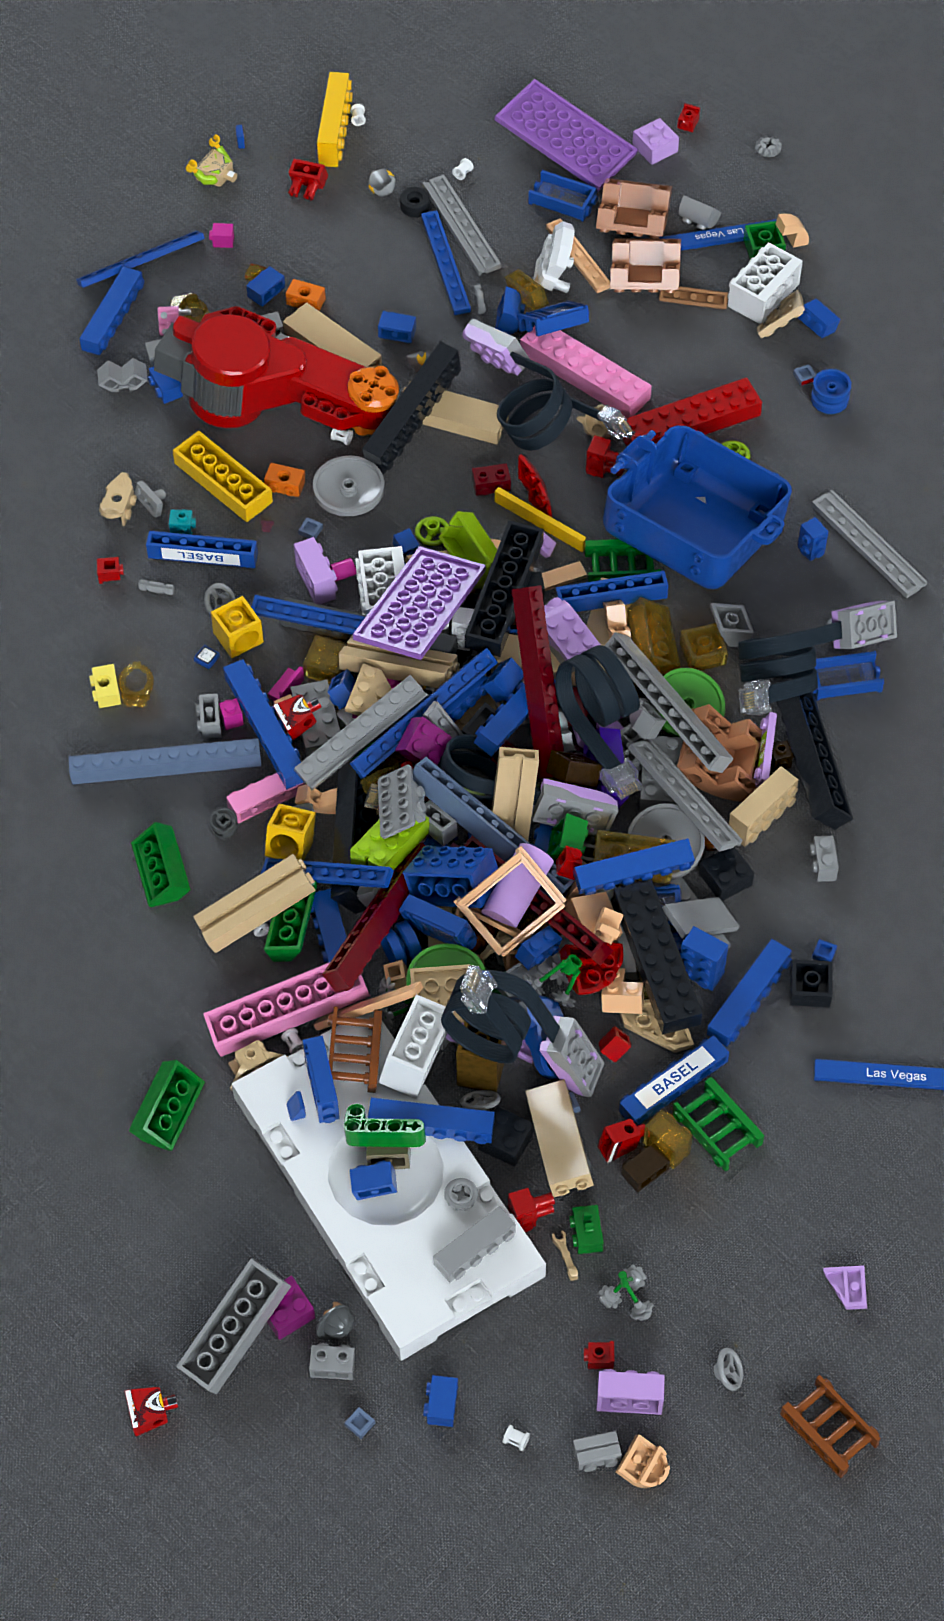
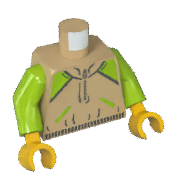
[186,134,237,187]

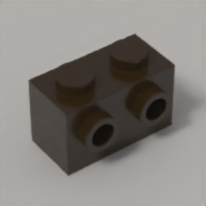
[621,1143,670,1193]

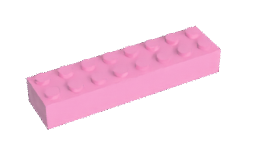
[520,326,652,418]
[203,963,371,1057]

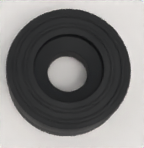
[400,187,430,217]

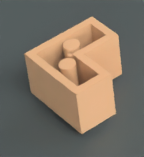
[601,968,644,1014]

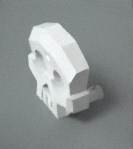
[533,221,575,293]

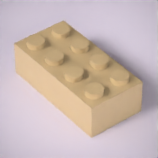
[729,766,799,847]

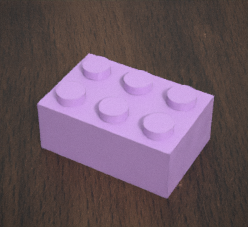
[294,537,338,605]
[597,1369,664,1415]

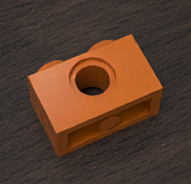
[286,279,326,311]
[264,463,305,497]

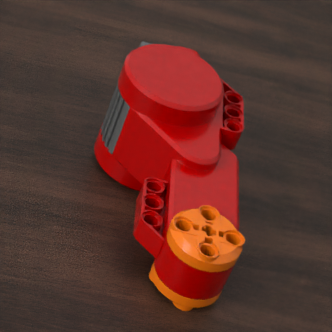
[154,306,399,436]

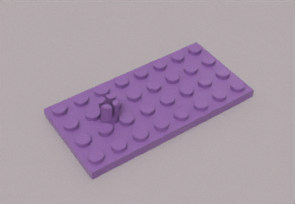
[495,79,638,191]
[353,546,486,660]

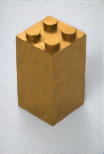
[456,1021,506,1093]

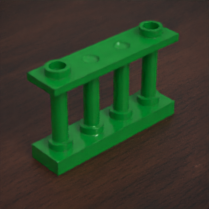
[585,539,661,582]
[672,1077,765,1172]

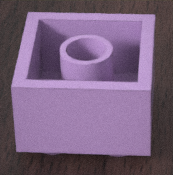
[632,118,679,165]

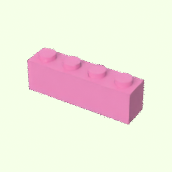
[226,773,305,824]

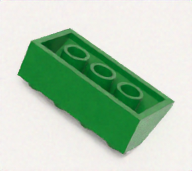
[131,822,191,907]
[264,881,317,962]
[129,1060,205,1151]

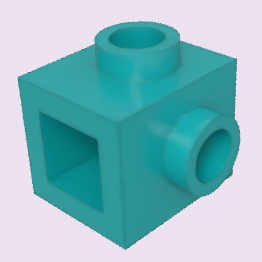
[169,509,196,535]

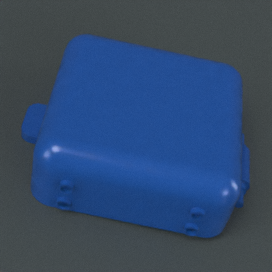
[603,426,792,589]

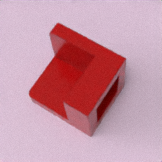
[599,1026,631,1062]

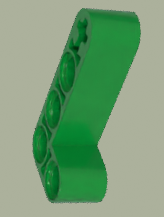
[344,1103,426,1147]

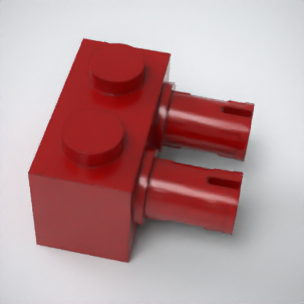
[288,158,328,201]
[586,435,624,478]
[508,1188,555,1232]

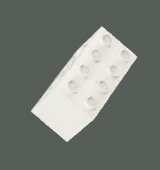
[728,242,803,324]
[355,546,405,616]
[379,994,454,1099]

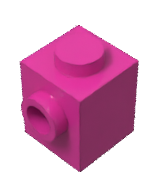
[209,223,234,248]
[219,698,244,730]

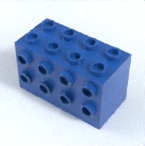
[403,845,498,908]

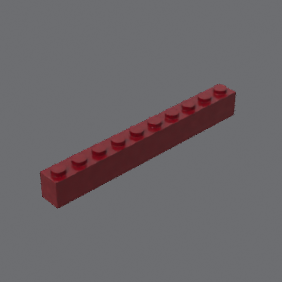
[512,585,564,779]
[464,836,613,966]
[322,842,425,992]

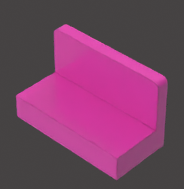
[268,666,304,701]

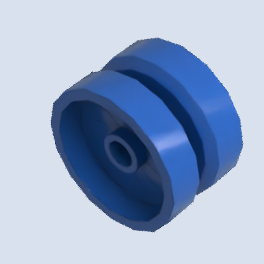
[811,369,852,414]
[381,919,422,965]

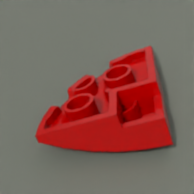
[518,454,552,517]
[559,942,623,995]

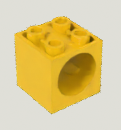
[211,596,264,659]
[265,803,316,861]

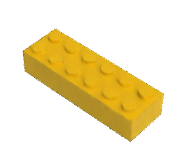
[317,72,353,167]
[173,430,273,522]

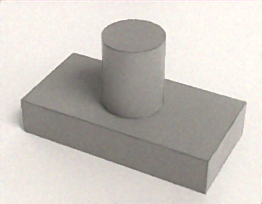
[135,480,166,518]

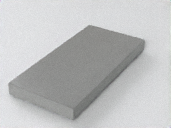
[663,897,740,939]

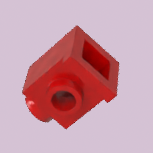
[677,103,700,133]
[97,557,124,584]
[556,846,583,880]
[584,1341,614,1369]

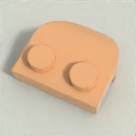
[616,1434,670,1488]

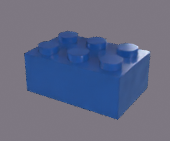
[680,926,729,991]

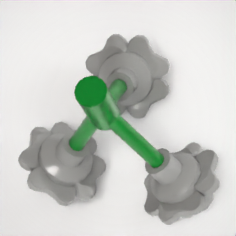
[598,1265,654,1321]

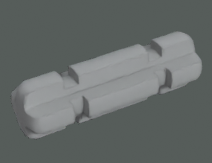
[138,579,174,595]

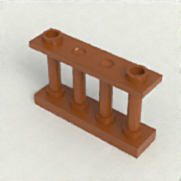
[328,1006,382,1093]
[780,1375,881,1479]

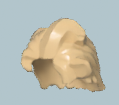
[576,404,618,439]

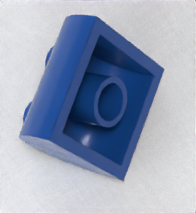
[495,287,525,335]

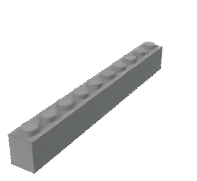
[605,632,734,773]

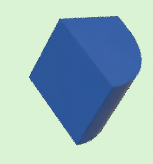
[392,528,420,554]

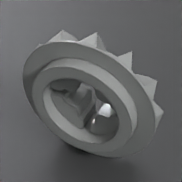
[755,136,782,157]
[444,1178,478,1211]

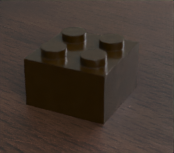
[546,750,602,789]

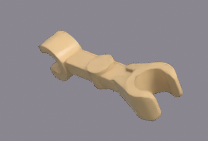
[477,930,511,964]
[552,1230,578,1281]

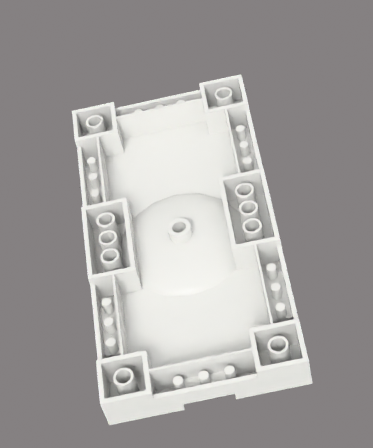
[232,1011,546,1361]

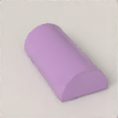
[481,843,554,928]

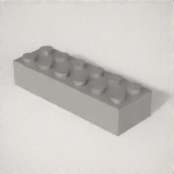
[176,1259,291,1394]

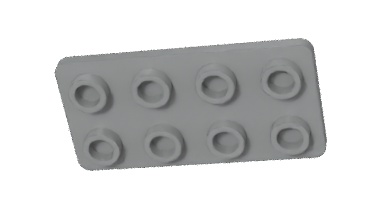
[378,764,426,839]

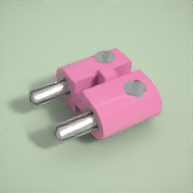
[158,306,191,336]

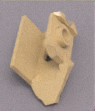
[99,472,137,526]
[228,1040,288,1091]

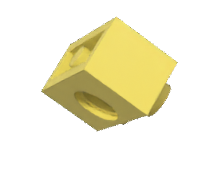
[89,664,121,708]

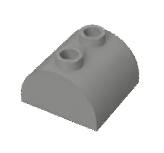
[679,195,722,230]

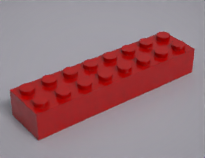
[619,377,762,446]

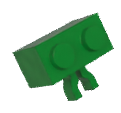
[569,1205,604,1254]

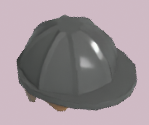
[316,1302,354,1341]

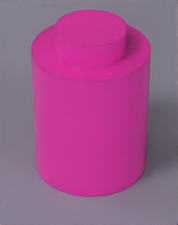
[330,558,357,582]

